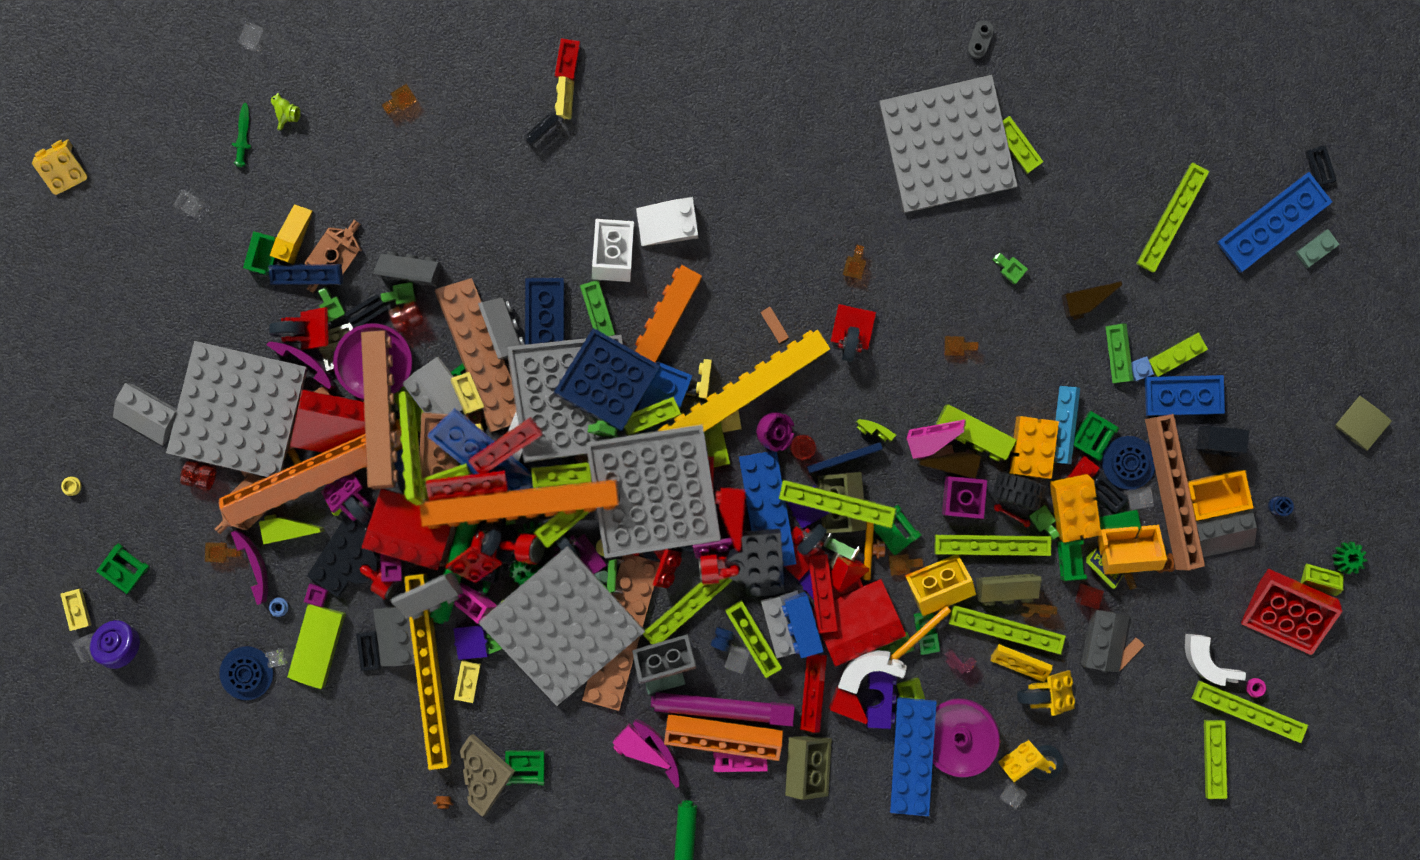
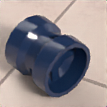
[1268,496,1294,516]
[710,627,734,652]

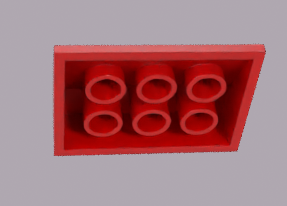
[290,390,366,453]
[716,487,745,550]
[362,488,451,570]
[1241,569,1342,655]
[812,579,906,667]

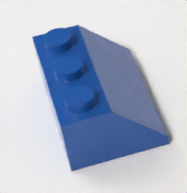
[782,592,824,658]

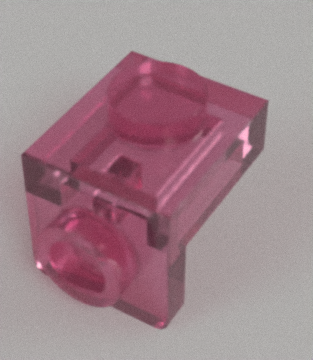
[945,650,976,674]

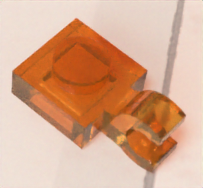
[382,84,418,115]
[842,245,866,280]
[944,336,978,356]
[205,542,241,562]
[888,554,923,576]
[1021,602,1057,618]

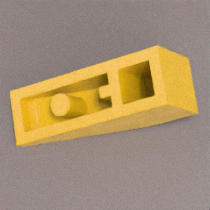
[270,204,313,264]

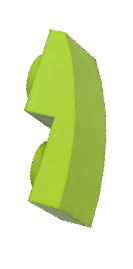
[855,419,896,441]

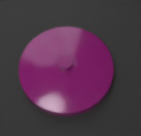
[333,324,412,400]
[933,699,1000,777]

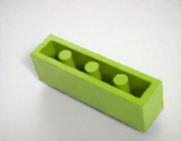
[935,404,1016,462]
[725,600,782,678]

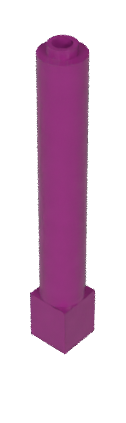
[651,692,794,726]

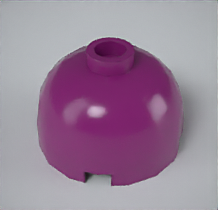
[756,413,794,452]

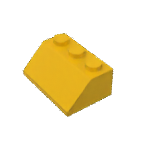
[905,554,976,616]

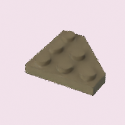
[460,734,515,817]

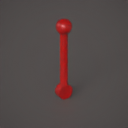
[994,504,1030,527]

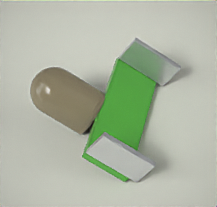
[824,533,860,570]

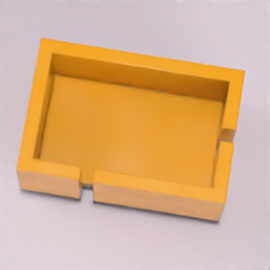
[1009,416,1059,479]
[1187,470,1253,521]
[1050,474,1101,543]
[1097,525,1167,574]

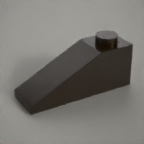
[1061,281,1122,320]
[917,449,981,479]

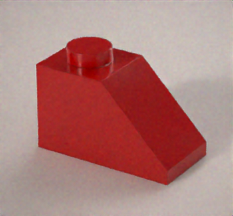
[829,686,868,724]

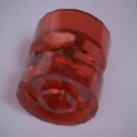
[389,301,424,333]
[790,435,816,460]
[180,461,216,491]

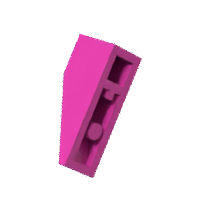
[907,420,966,459]
[454,582,497,624]
[613,723,670,769]

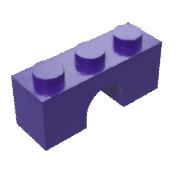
[866,671,897,729]

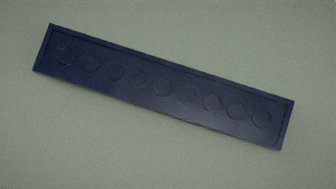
[525,278,564,469]

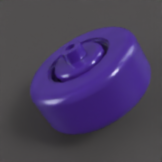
[90,620,140,669]

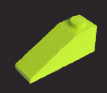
[259,514,325,544]

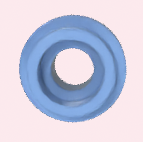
[269,598,289,617]

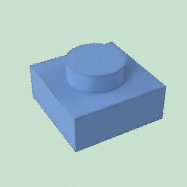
[1131,356,1154,381]

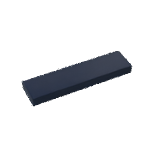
[268,264,343,285]
[806,442,883,473]

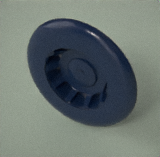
[1102,436,1155,489]
[219,646,273,700]

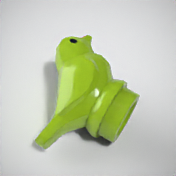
[271,93,301,131]

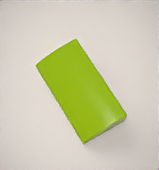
[287,604,346,689]

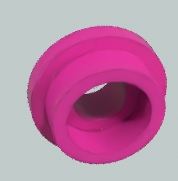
[1246,678,1266,698]

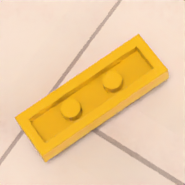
[990,644,1053,682]

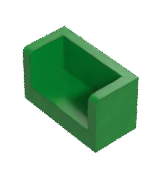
[243,231,276,276]
[1057,539,1087,581]

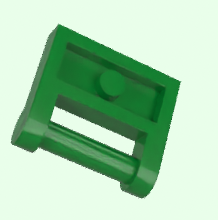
[1073,411,1119,461]
[874,504,922,556]
[96,543,150,594]
[505,750,545,786]

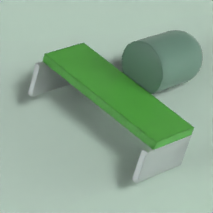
[594,559,624,595]

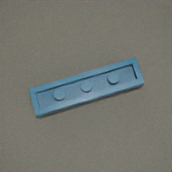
[1054,386,1080,464]

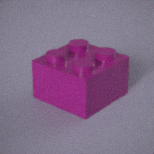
[942,476,987,519]

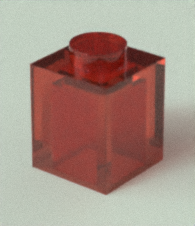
[1075,584,1104,609]

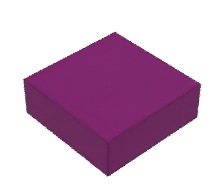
[304,583,328,607]

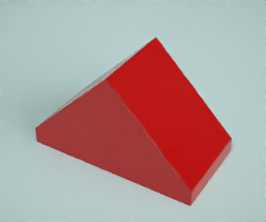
[830,557,870,593]

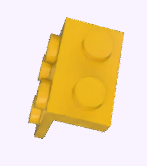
[32,139,87,195]

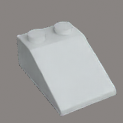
[636,197,698,246]
[592,219,634,282]

